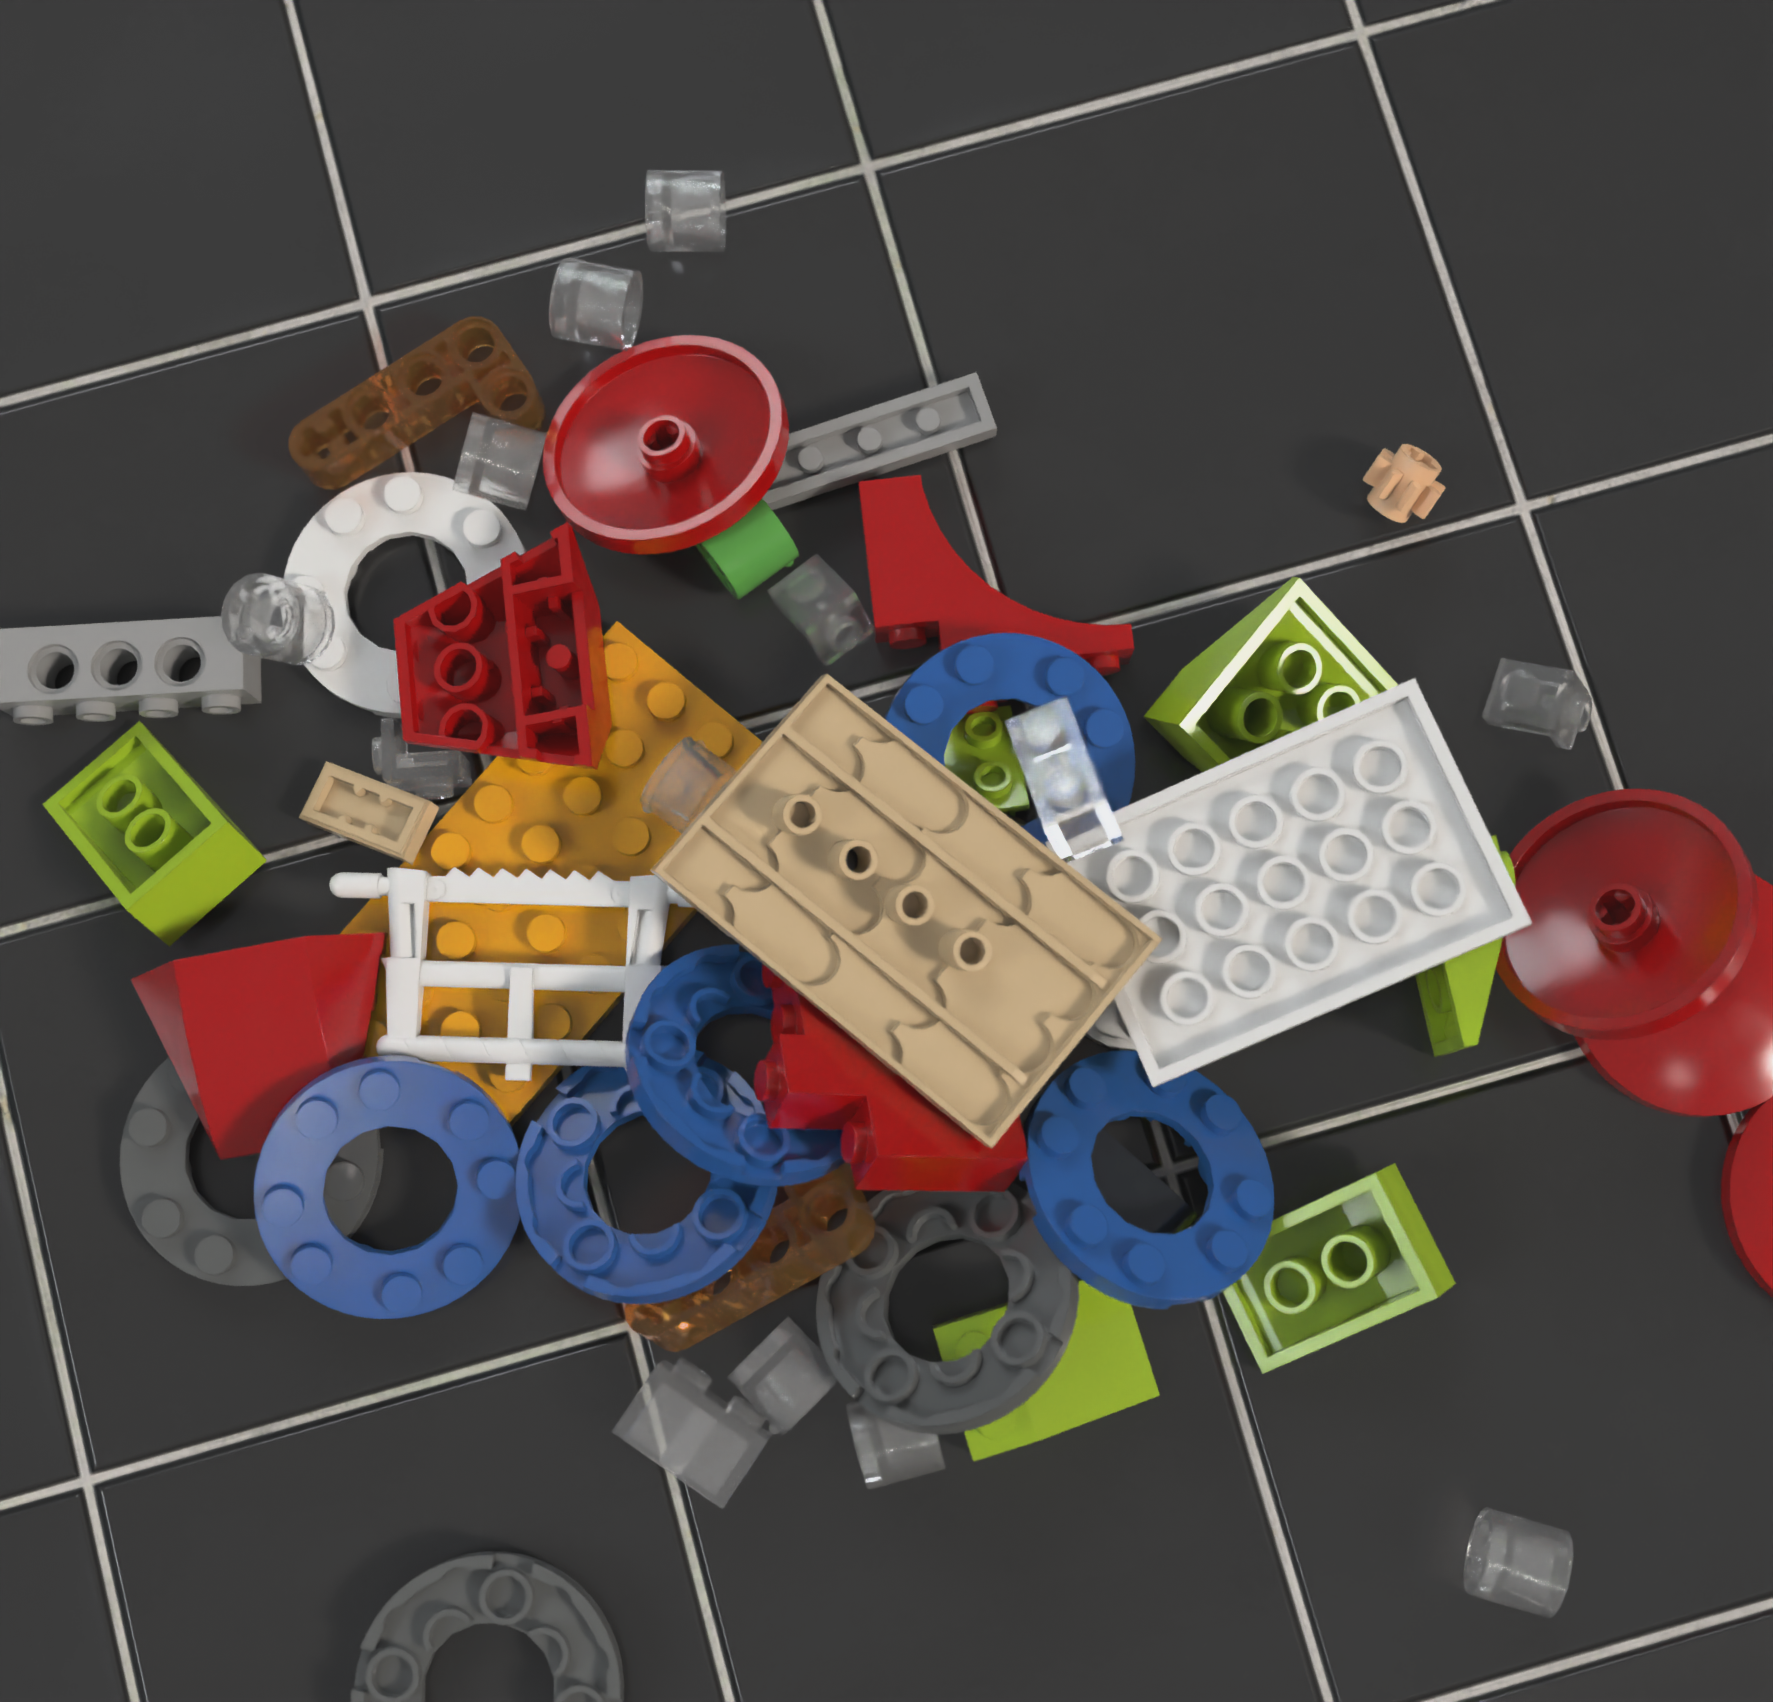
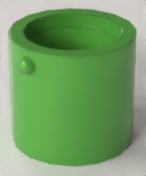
[696,499,799,600]

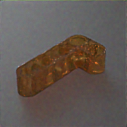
[288,316,546,489]
[624,1162,875,1352]

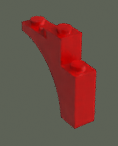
[859,475,1134,715]
[754,964,1028,1192]

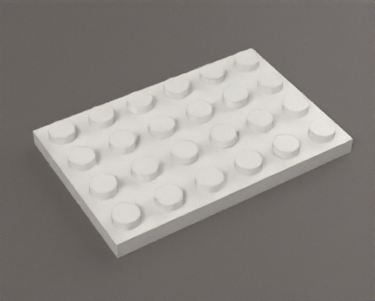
[1045,678,1532,1087]

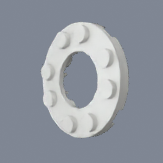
[282,472,526,718]

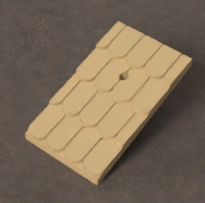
[650,674,1162,1148]

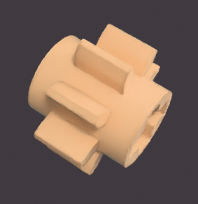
[1363,444,1445,523]

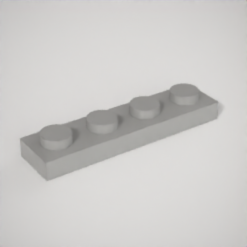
[762,372,997,510]

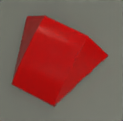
[393,522,612,770]
[131,932,388,1160]

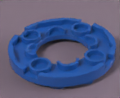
[884,633,1135,847]
[625,944,845,1186]
[515,1050,778,1304]
[1019,1050,1274,1309]
[254,1055,520,1319]

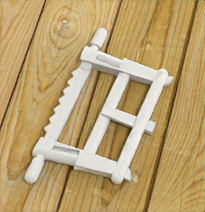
[329,867,693,1081]

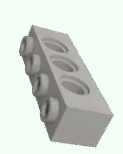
[0,615,261,725]

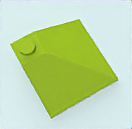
[1143,577,1398,772]

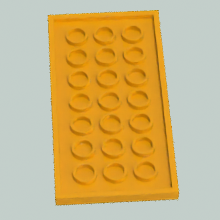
[340,621,762,1127]

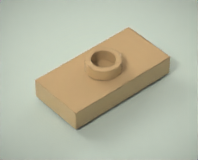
[299,761,439,865]

